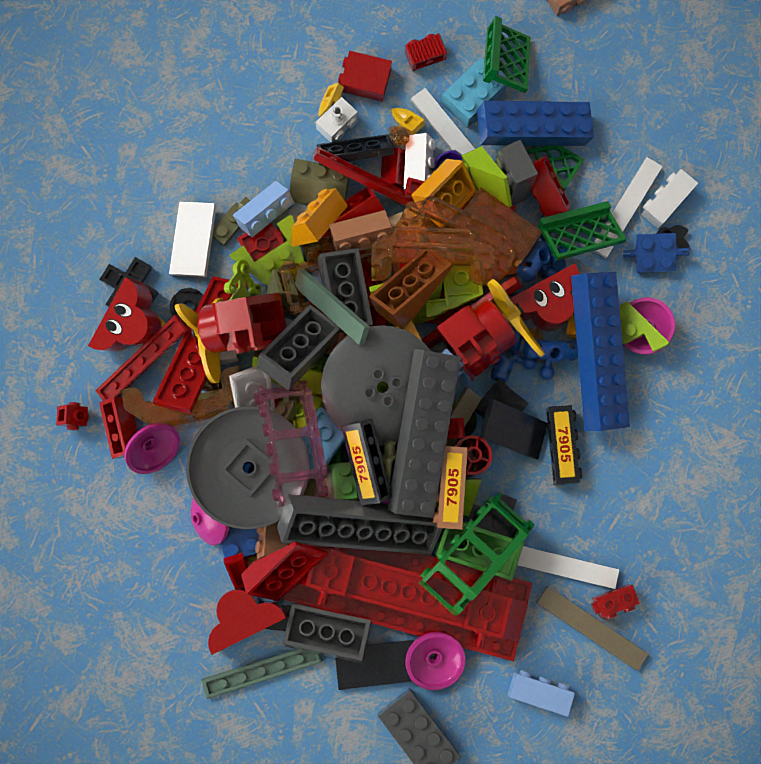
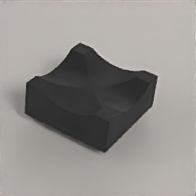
[475,378,529,418]

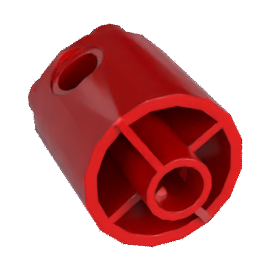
[453,435,492,477]

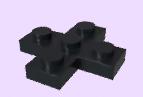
[99,257,159,307]
[467,494,518,538]

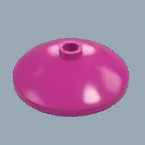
[624,297,676,355]
[124,423,180,474]
[191,497,229,545]
[405,632,465,690]

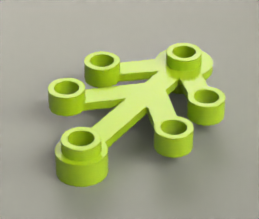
[224,260,262,300]

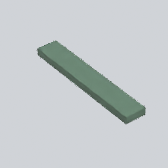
[295,269,370,345]
[201,649,322,699]

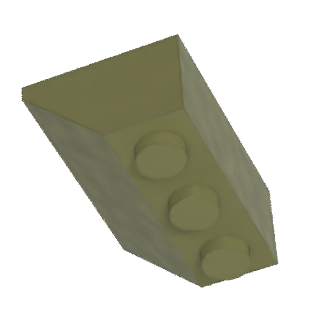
[289,159,350,205]

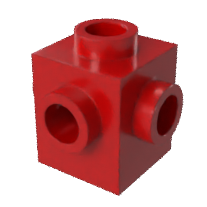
[56,402,89,431]

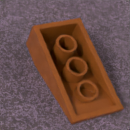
[369,247,453,329]

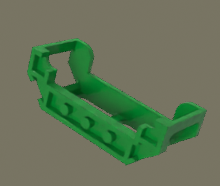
[419,493,535,616]

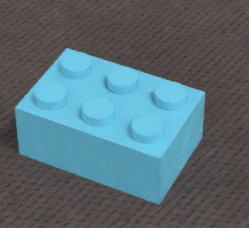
[441,57,506,128]

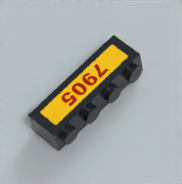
[546,405,582,485]
[341,418,392,505]

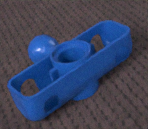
[516,235,557,282]
[490,327,537,382]
[522,339,578,380]

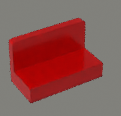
[381,147,405,190]

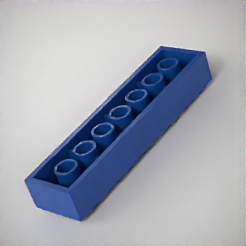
[571,272,630,431]

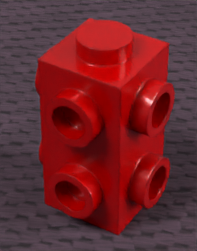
[591,584,640,620]

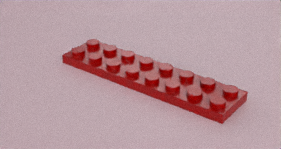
[153,276,249,414]

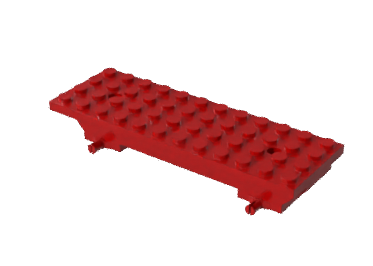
[283,545,532,661]

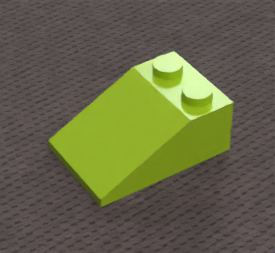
[461,146,512,208]

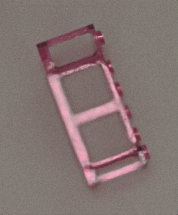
[254,379,328,507]

